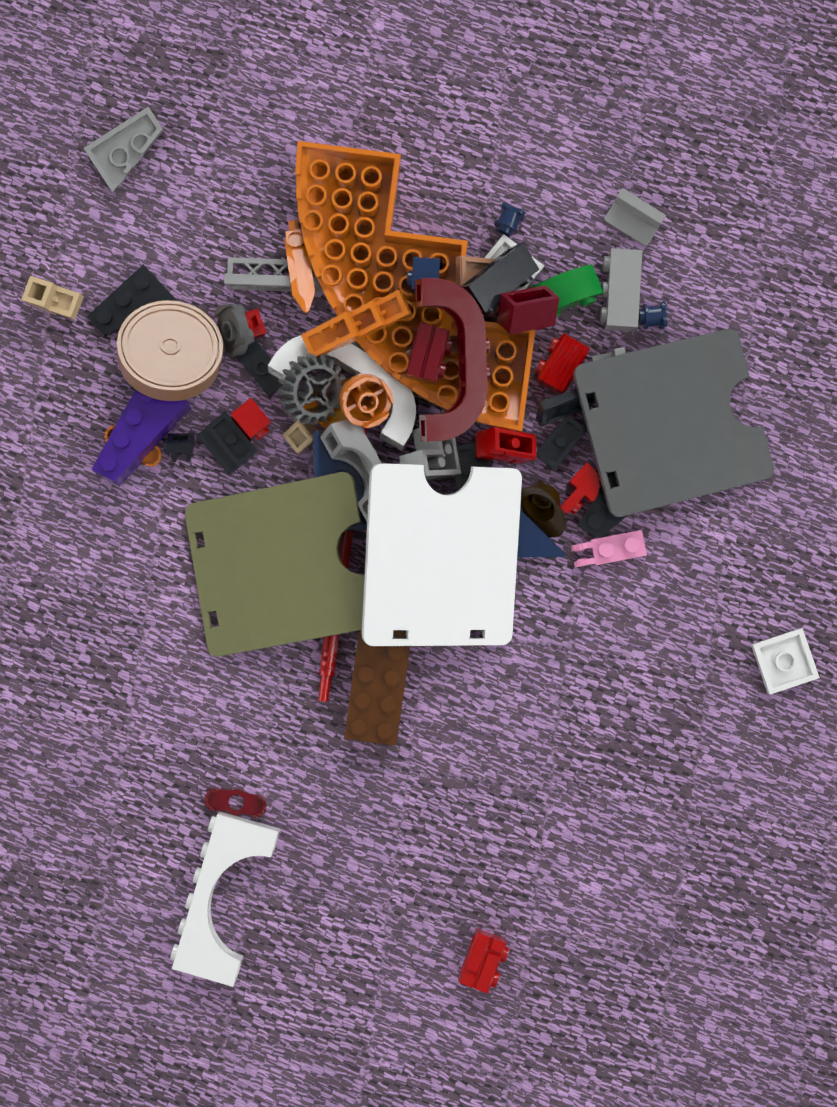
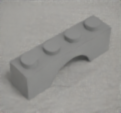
[320,419,381,521]

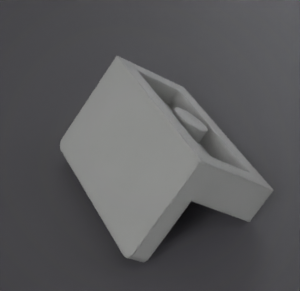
[604,188,666,247]

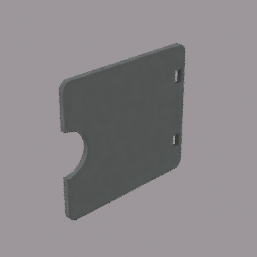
[573,329,774,517]

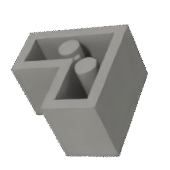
[399,428,461,481]

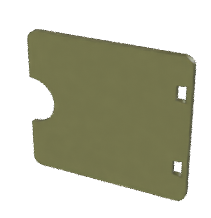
[185,472,365,657]

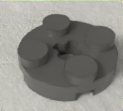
[214,304,254,357]

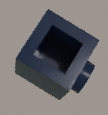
[407,257,440,295]

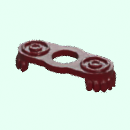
[204,788,267,818]

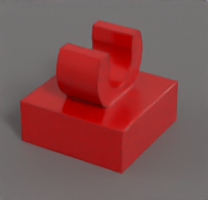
[245,309,267,339]

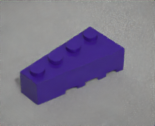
[91,390,192,487]

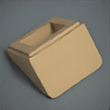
[282,420,322,455]

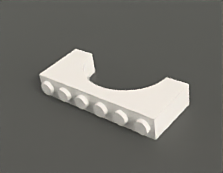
[170,811,280,987]

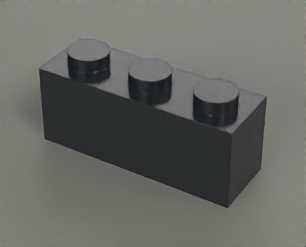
[461,243,539,316]

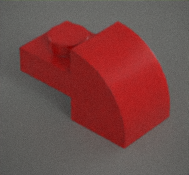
[560,462,600,516]

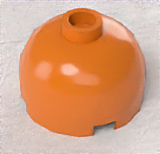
[339,373,394,428]

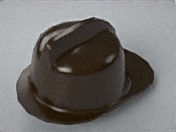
[520,479,566,538]

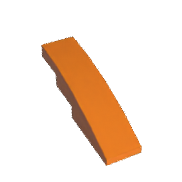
[301,290,412,358]

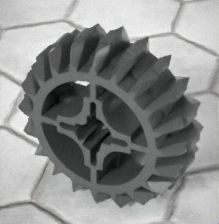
[277,353,346,425]

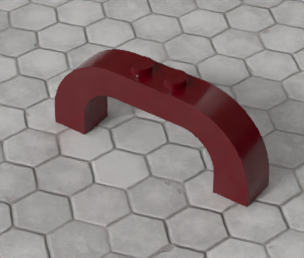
[415,278,490,442]

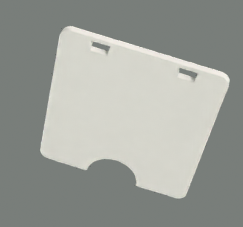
[362,463,522,646]

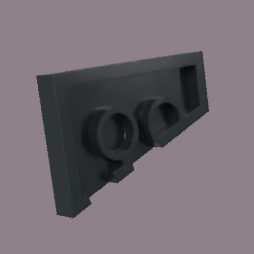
[87,264,177,337]
[576,472,628,539]

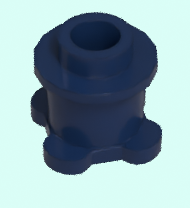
[494,202,526,237]
[638,301,667,330]

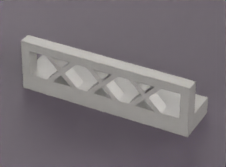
[224,257,324,293]

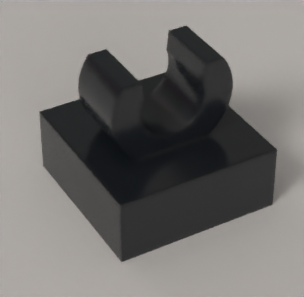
[165,433,195,462]

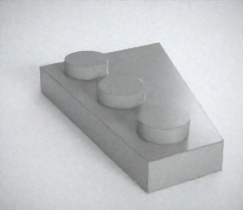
[84,107,163,193]

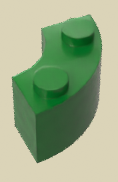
[530,264,604,318]

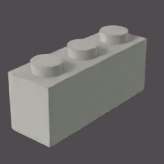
[600,248,643,332]

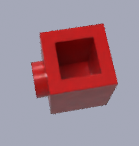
[231,398,271,441]

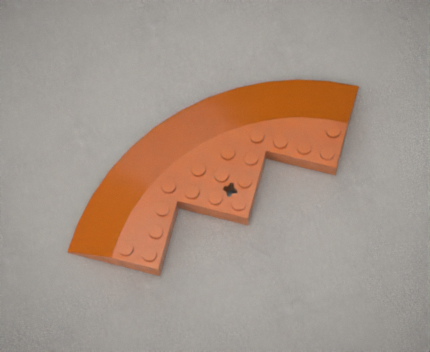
[295,141,535,432]

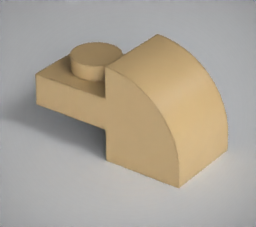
[21,276,84,320]

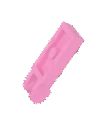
[571,530,647,567]

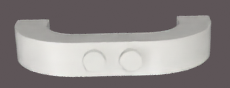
[268,335,416,451]

